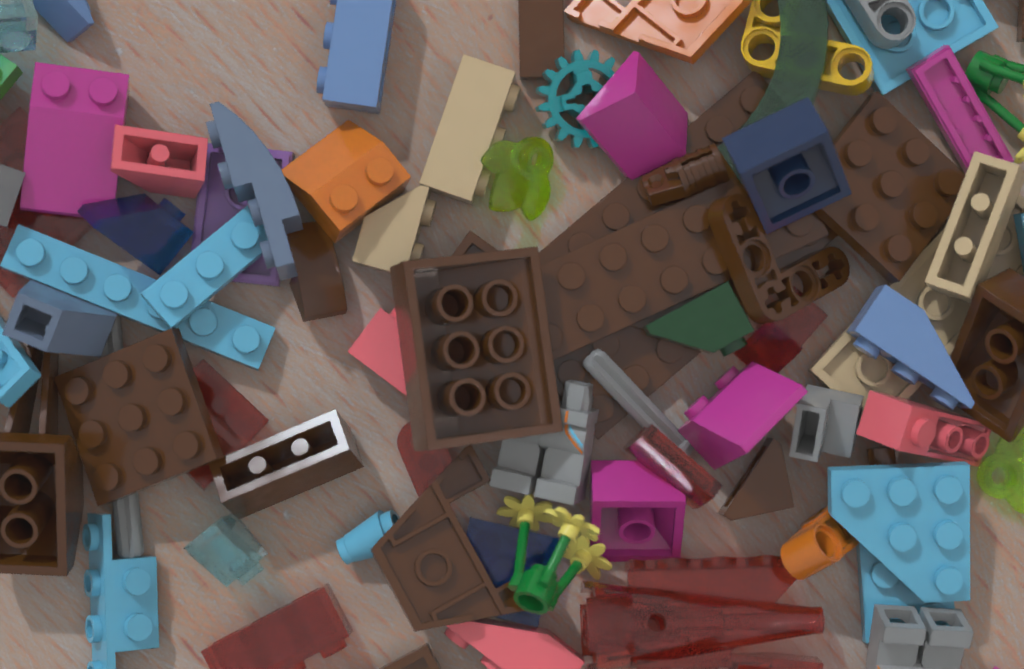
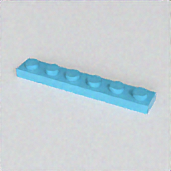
[0,224,275,371]

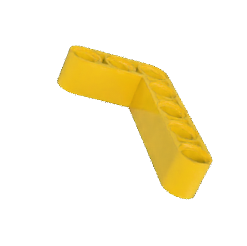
[741,0,874,96]

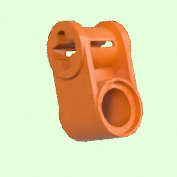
[780,506,859,580]

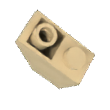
[352,185,437,274]

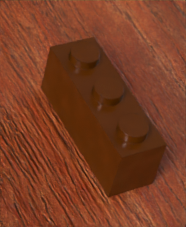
[209,409,364,519]

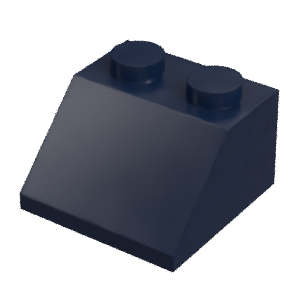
[722,97,852,234]

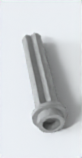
[583,348,694,463]

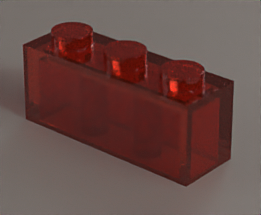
[201,583,353,669]

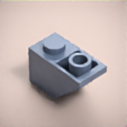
[2,279,118,357]

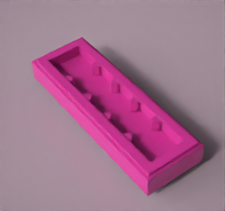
[906,45,1014,174]

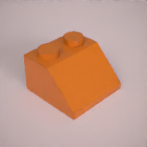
[281,120,411,244]

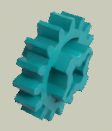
[535,50,615,149]

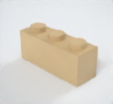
[419,54,521,205]
[925,151,1024,303]

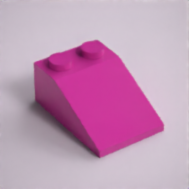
[20,62,129,221]

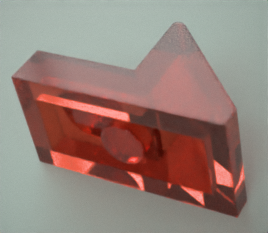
[733,286,828,373]

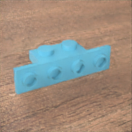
[82,513,159,669]

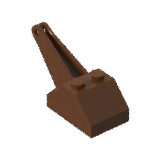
[0,345,84,576]

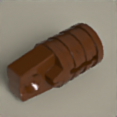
[641,143,729,206]

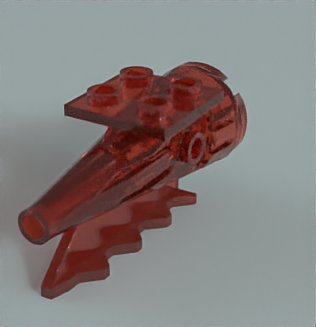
[580,555,824,669]

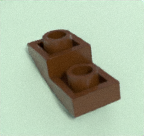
[286,221,347,322]

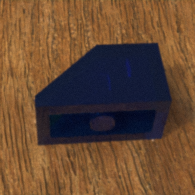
[77,193,194,275]

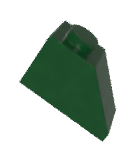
[643,282,754,357]

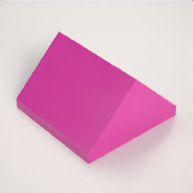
[576,51,688,180]

